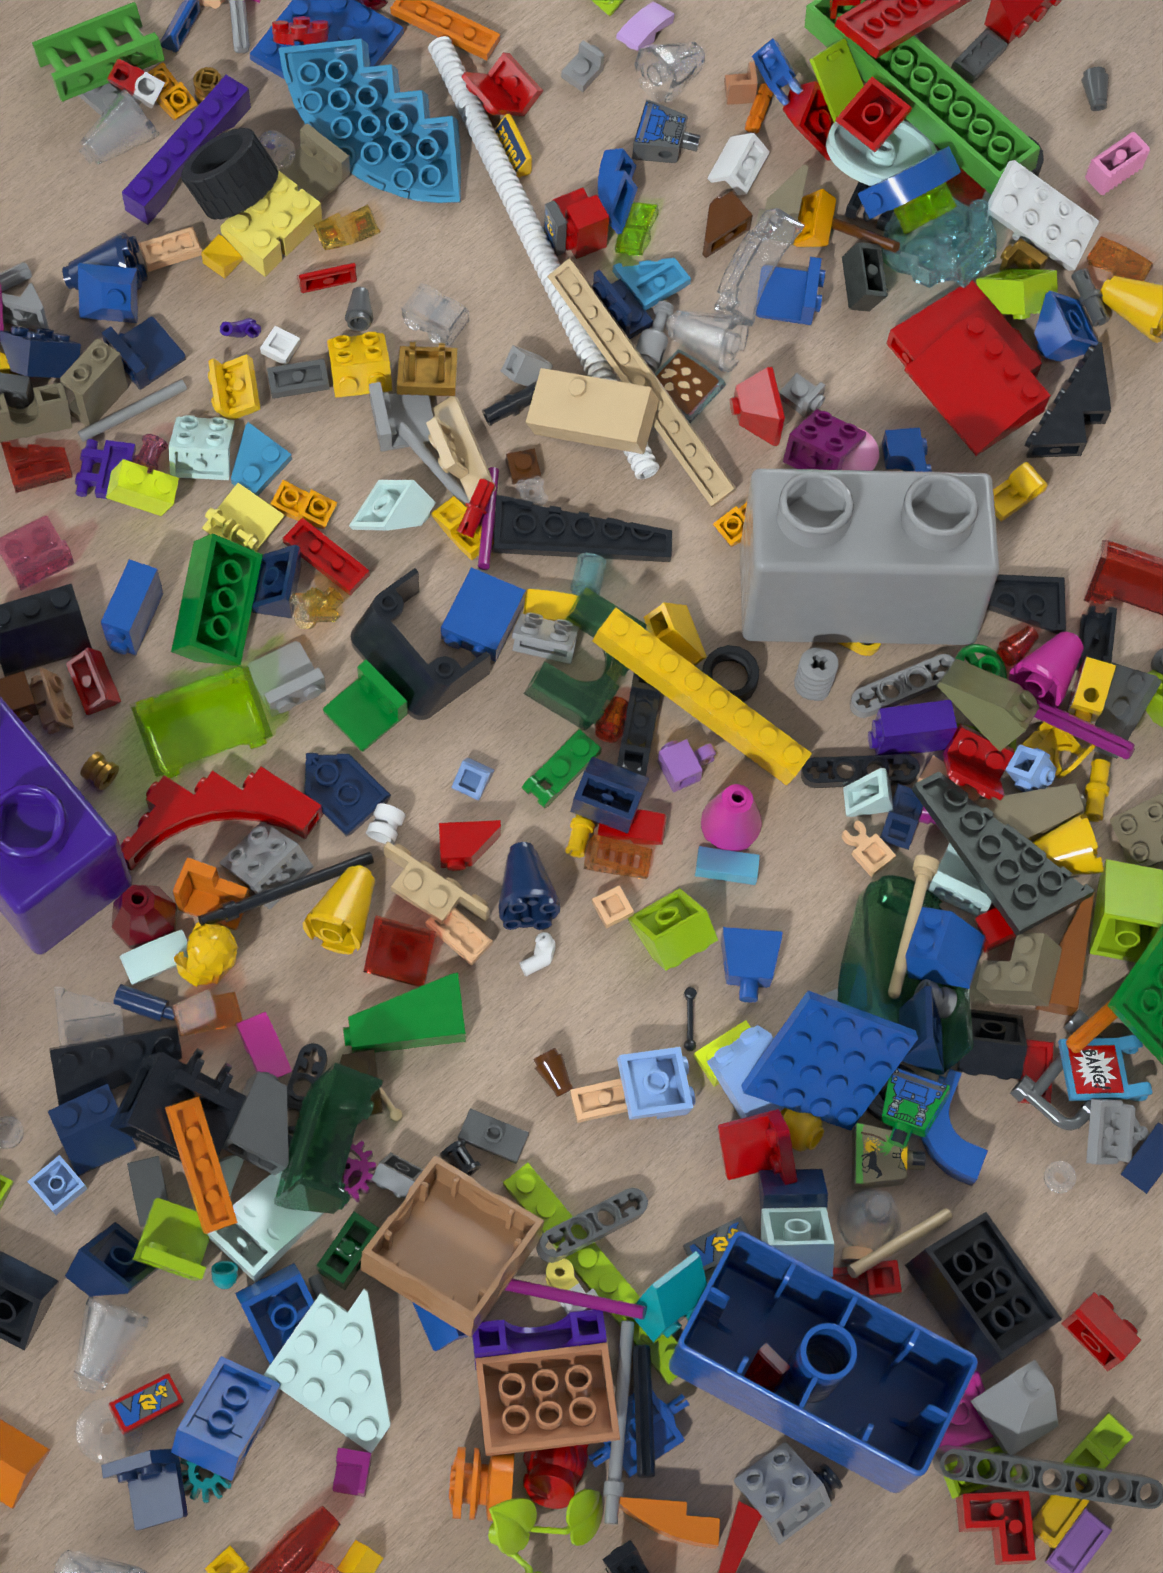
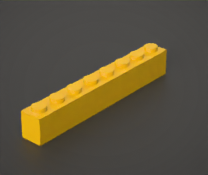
[592,607,812,786]

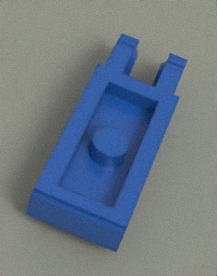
[752,38,803,106]

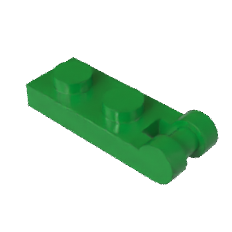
[522,729,602,808]

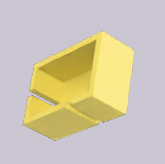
[220,170,323,277]

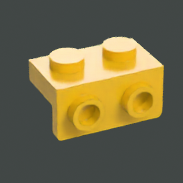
[208,354,261,420]

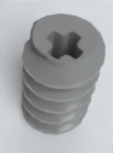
[794,648,838,701]

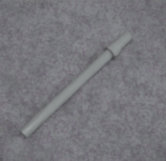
[603,1321,634,1525]

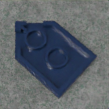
[304,753,391,837]

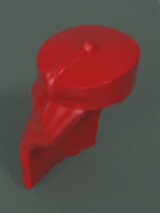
[523,1444,589,1509]

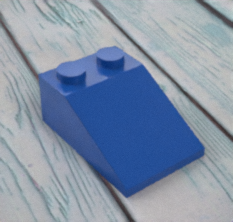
[235,1263,314,1365]

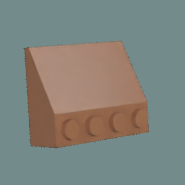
[475,1343,620,1456]

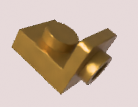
[999,238,1048,271]

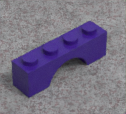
[472,1309,607,1370]

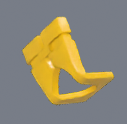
[1021,722,1096,778]

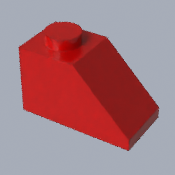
[439,820,501,871]

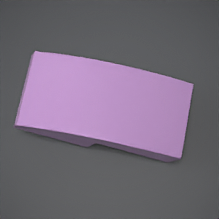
[616,1,675,51]

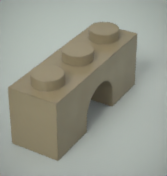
[0,382,72,443]

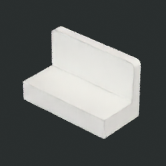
[707,133,770,196]

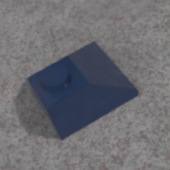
[65,1222,158,1296]

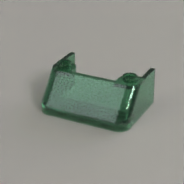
[274,1063,383,1214]

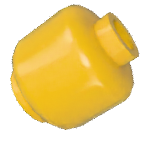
[780,1108,824,1152]

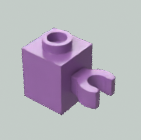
[657,739,716,793]

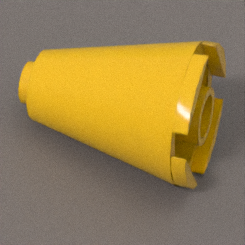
[1100,276,1163,343]
[1032,813,1104,876]
[303,865,375,955]

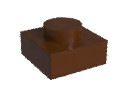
[506,448,541,485]

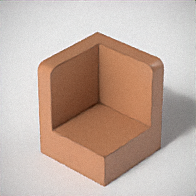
[724,61,758,105]

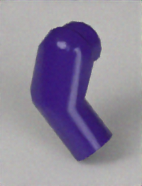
[220,318,261,338]

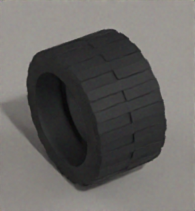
[181,128,279,220]

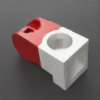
[107,59,165,109]

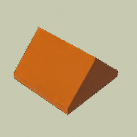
[0,1419,51,1509]

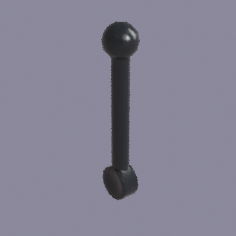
[684,987,697,1051]

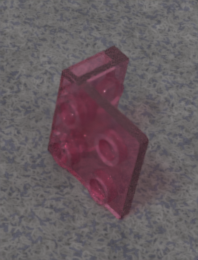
[0,516,74,591]

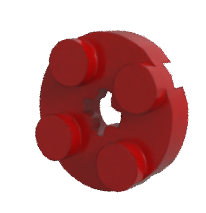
[272,16,329,45]

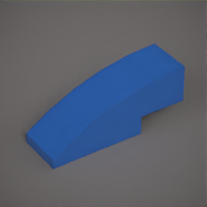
[598,148,638,234]

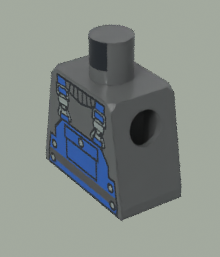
[632,99,701,163]

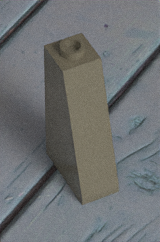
[973,783,1086,842]

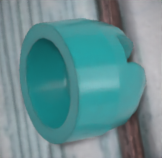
[211,1261,238,1289]

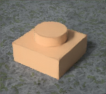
[592,885,634,929]

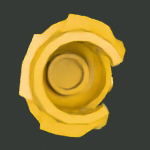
[174,922,239,987]

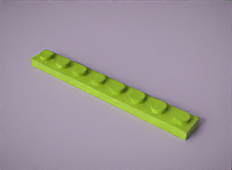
[503,1162,678,1385]

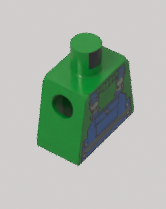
[882,1067,950,1148]

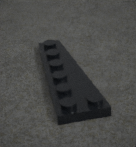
[493,495,672,562]

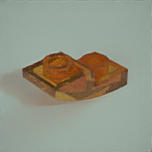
[1086,236,1153,281]

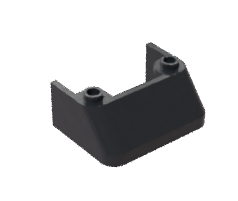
[350,568,490,720]

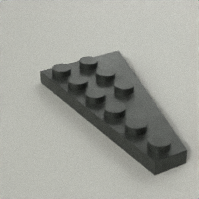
[912,772,1095,936]

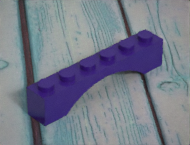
[122,74,251,225]

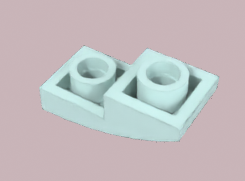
[119,929,188,985]

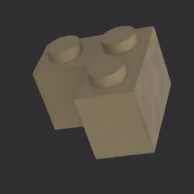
[976,933,1062,1006]

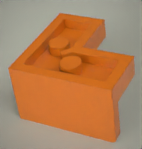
[173,857,250,930]

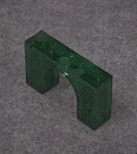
[523,587,647,731]

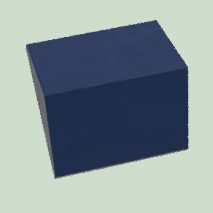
[251,545,302,618]
[899,986,944,1075]
[758,1169,828,1216]

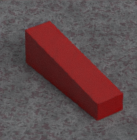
[717,1501,762,1573]

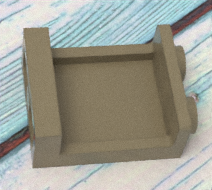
[60,339,128,427]

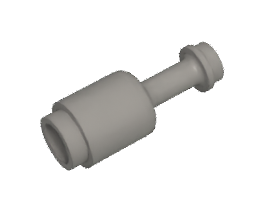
[636,301,674,373]

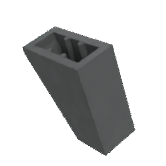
[222,1071,289,1175]

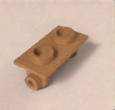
[29,668,74,734]

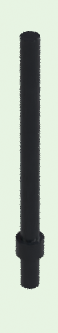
[198,852,374,926]

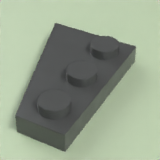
[1089,662,1162,759]

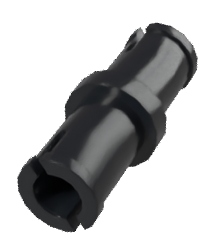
[482,383,536,426]

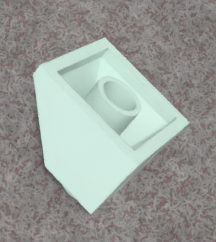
[349,480,436,531]

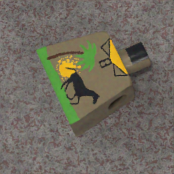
[852,1123,926,1190]

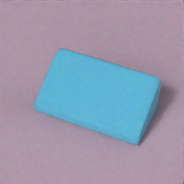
[695,846,760,885]

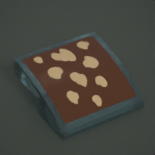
[655,349,726,423]

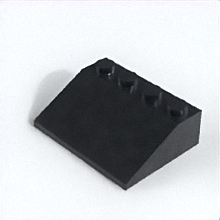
[905,1212,1062,1375]

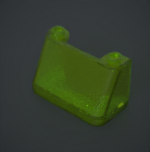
[129,665,273,778]

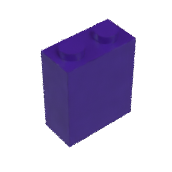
[868,700,957,755]

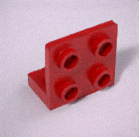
[943,723,1015,800]
[717,1109,797,1185]

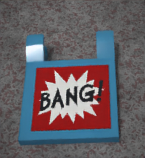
[1058,1035,1153,1101]

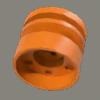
[449,1447,515,1521]

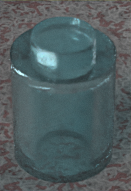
[570,553,607,601]

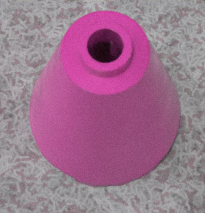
[1008,632,1084,708]
[701,784,762,852]

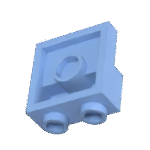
[617,1047,695,1120]

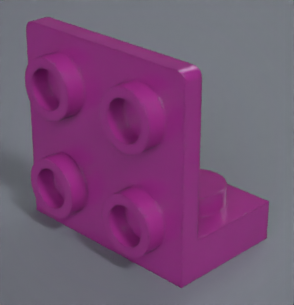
[783,409,866,470]

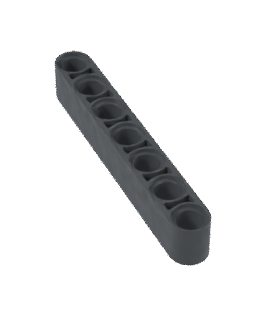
[933,1445,1163,1509]

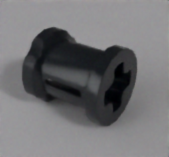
[440,1139,481,1176]

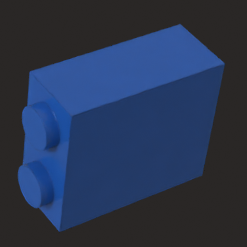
[101,559,164,656]
[441,567,526,662]

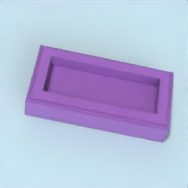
[1045,1508,1112,1573]

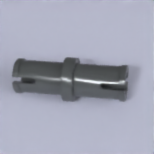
[1071,268,1110,327]

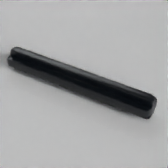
[633,1345,655,1478]

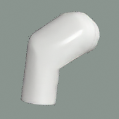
[519,932,556,976]

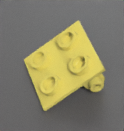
[202,483,285,552]

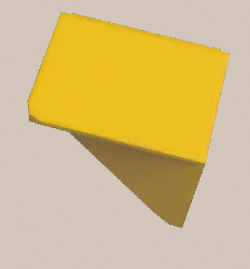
[201,234,243,279]

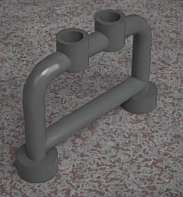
[1010,1009,1103,1131]

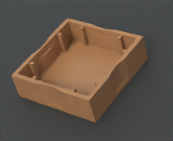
[361,1155,544,1337]

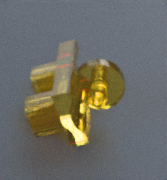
[289,587,344,629]

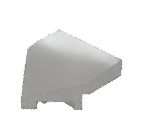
[1086,1099,1149,1164]

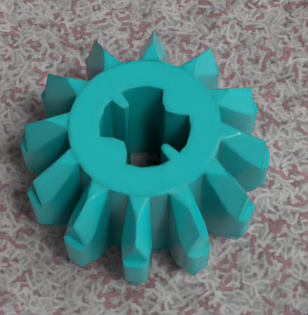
[180,1458,232,1503]

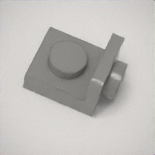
[561,40,604,92]
[779,373,826,417]

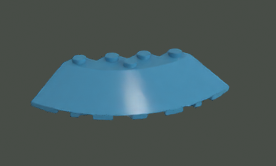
[279,39,461,203]

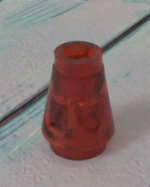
[996,626,1039,667]
[595,696,628,743]

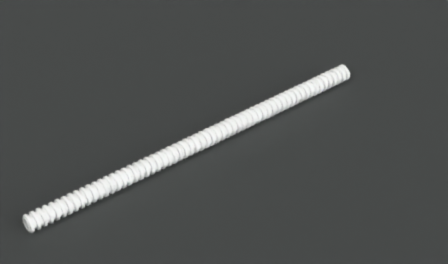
[428,36,660,479]

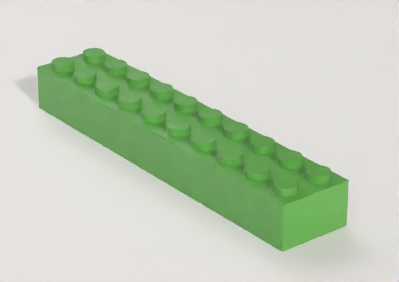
[804,0,1040,195]

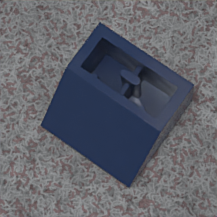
[0,326,81,378]
[570,757,649,833]

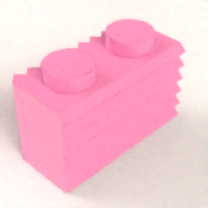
[1085,132,1150,195]

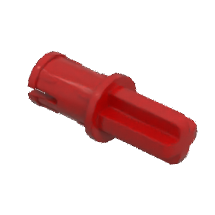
[456,479,495,539]

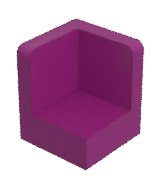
[332,1447,372,1497]

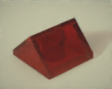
[363,915,437,987]

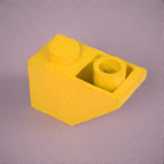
[643,602,707,666]

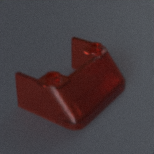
[1083,540,1163,616]

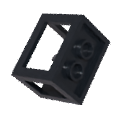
[110,1048,247,1163]

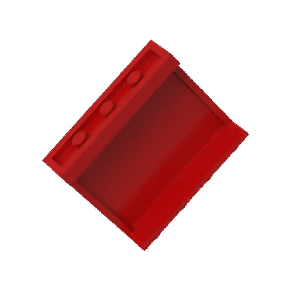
[886,279,1042,377]

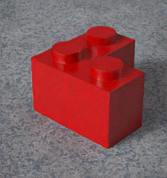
[552,187,609,259]
[956,1491,1036,1565]

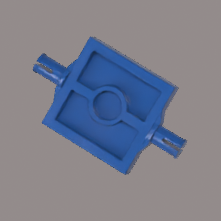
[588,1390,689,1478]

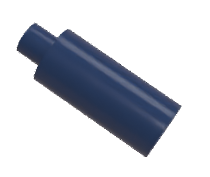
[113,984,178,1022]

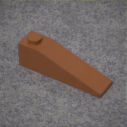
[1035,893,1094,1017]

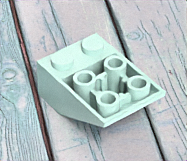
[208,1171,325,1283]

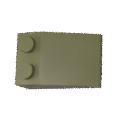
[937,659,1040,751]

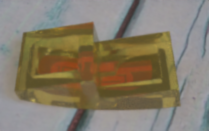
[314,204,381,250]

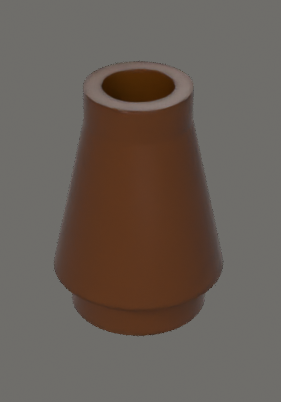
[533,1048,574,1097]

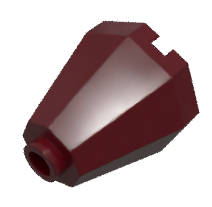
[111,885,177,949]

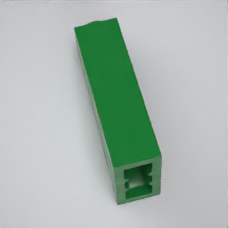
[343,973,466,1053]

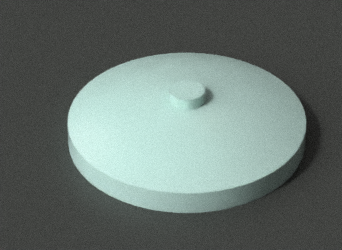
[826,120,937,186]

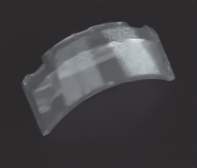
[714,208,805,327]

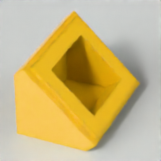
[337,1540,384,1573]

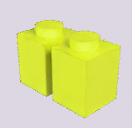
[106,459,179,516]

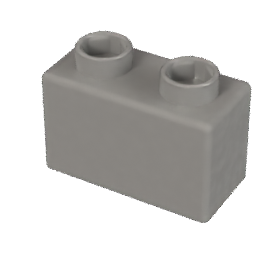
[740,469,999,645]

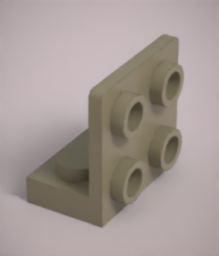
[277,123,350,203]
[1110,793,1163,867]

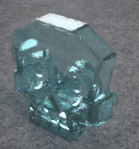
[881,191,997,288]

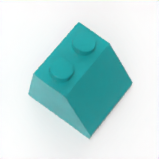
[634,1251,707,1342]

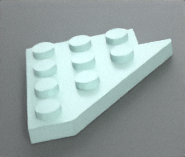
[263,1288,391,1453]

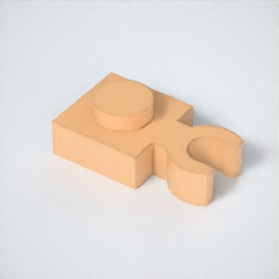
[842,820,896,878]

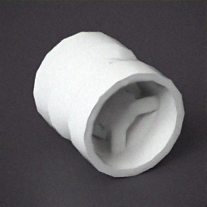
[366,803,406,844]

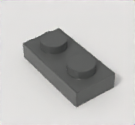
[267,359,330,399]

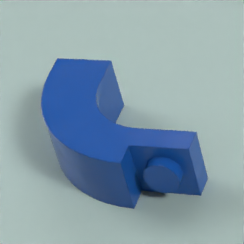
[857,146,961,219]
[921,1069,988,1186]

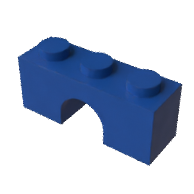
[882,427,932,472]

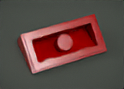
[297,263,357,293]
[66,648,121,715]

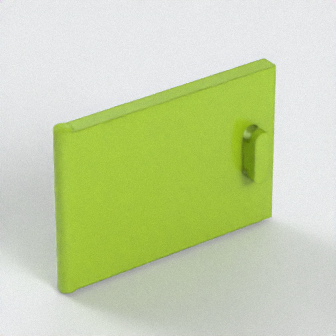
[809,38,863,123]

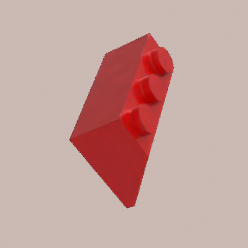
[984,0,1062,44]

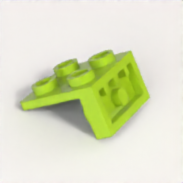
[133,1198,210,1281]

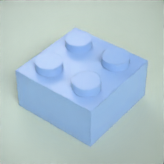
[27,1155,87,1215]

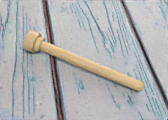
[888,855,940,999]

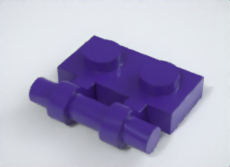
[75,439,136,499]

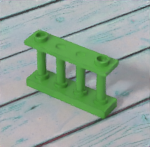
[32,2,165,102]

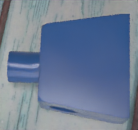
[720,927,783,1003]

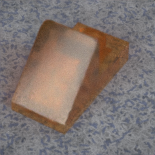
[172,989,243,1037]

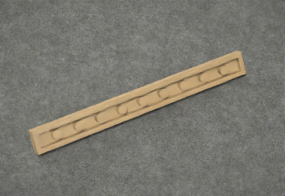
[547,258,737,507]

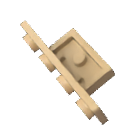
[426,396,496,501]
[384,841,489,924]

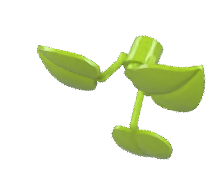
[488,1488,603,1573]

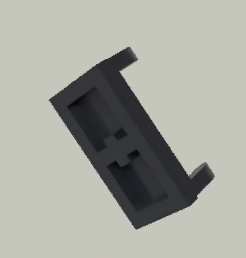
[1076,606,1117,671]

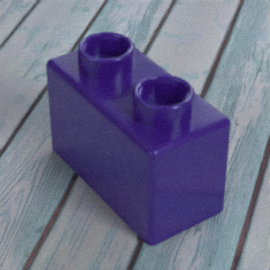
[0,696,132,955]

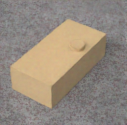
[526,368,659,454]

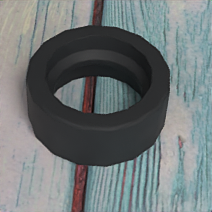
[702,645,760,702]

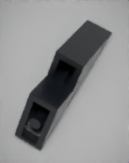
[1024,342,1111,458]

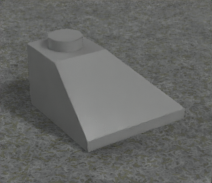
[971,1360,1059,1455]

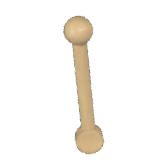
[380,1086,403,1122]

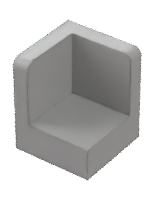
[501,345,553,387]

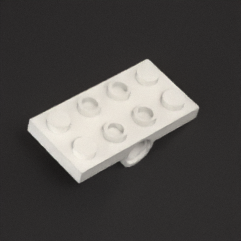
[984,160,1099,271]

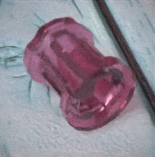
[132,434,168,473]

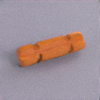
[745,83,773,134]

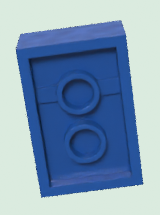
[171,1356,281,1481]

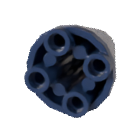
[62,232,148,290]
[499,842,560,930]

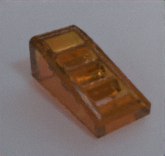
[583,834,652,879]

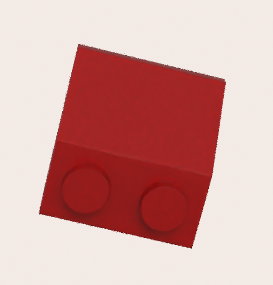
[1061,1292,1141,1372]

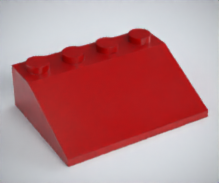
[904,310,1051,456]

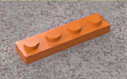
[390,0,500,61]
[165,1097,238,1234]

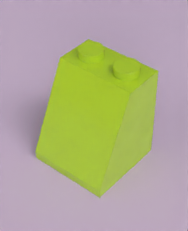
[1089,859,1163,963]

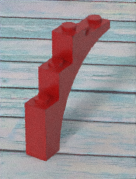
[120,766,323,871]

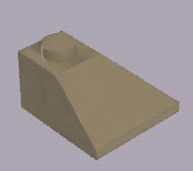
[756,165,809,244]

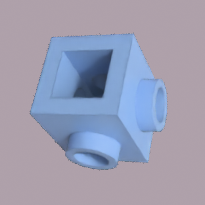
[1006,744,1057,792]

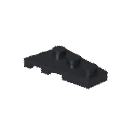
[987,574,1066,634]

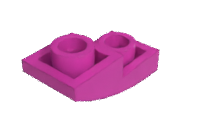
[236,1012,292,1078]

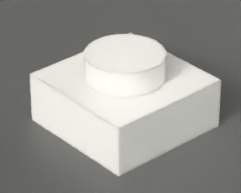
[260,326,301,365]

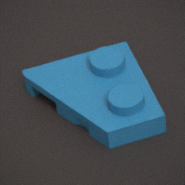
[612,258,691,311]
[231,422,292,496]

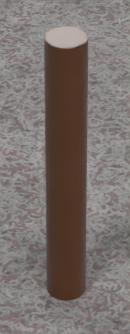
[831,217,900,253]

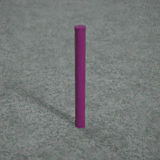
[478,467,499,570]

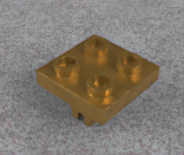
[397,342,458,396]

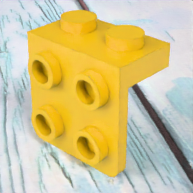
[327,332,393,398]

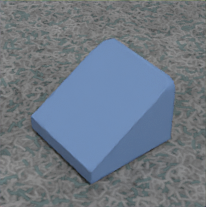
[451,758,495,801]

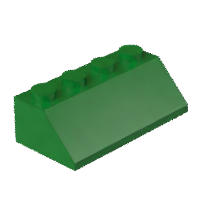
[171,533,263,666]

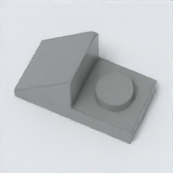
[2,283,49,330]

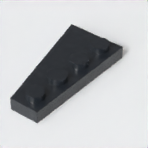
[49,1025,182,1106]

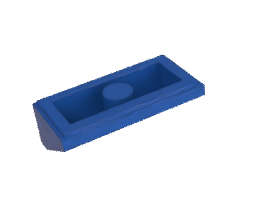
[160,0,200,53]

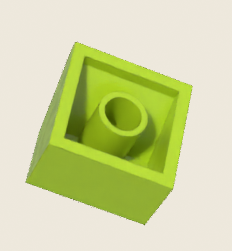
[976,268,1058,319]
[628,888,718,971]

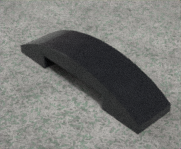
[617,673,661,777]

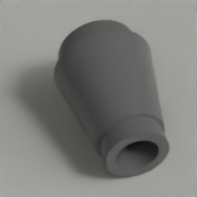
[1081,67,1109,111]
[345,287,374,331]

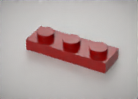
[283,517,370,596]

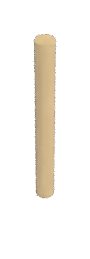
[847,1208,953,1278]

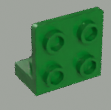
[323,660,408,752]

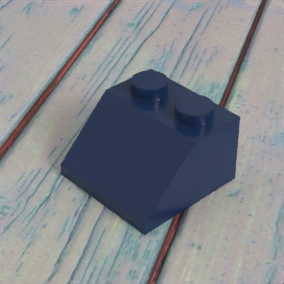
[48,1084,137,1177]

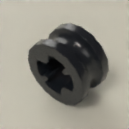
[813,1463,843,1498]

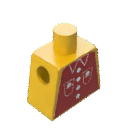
[1067,657,1116,723]

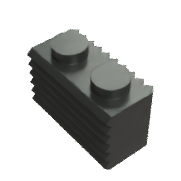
[842,242,889,312]

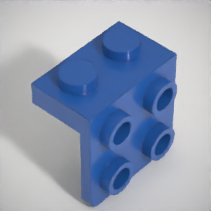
[755,257,826,325]

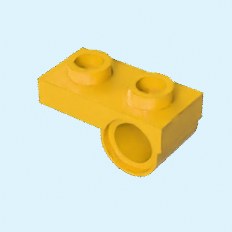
[993,462,1048,522]

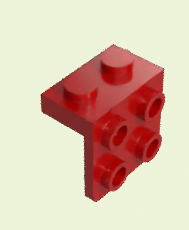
[461,52,543,117]

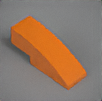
[619,1497,720,1549]

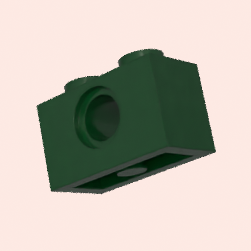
[316,1211,379,1290]

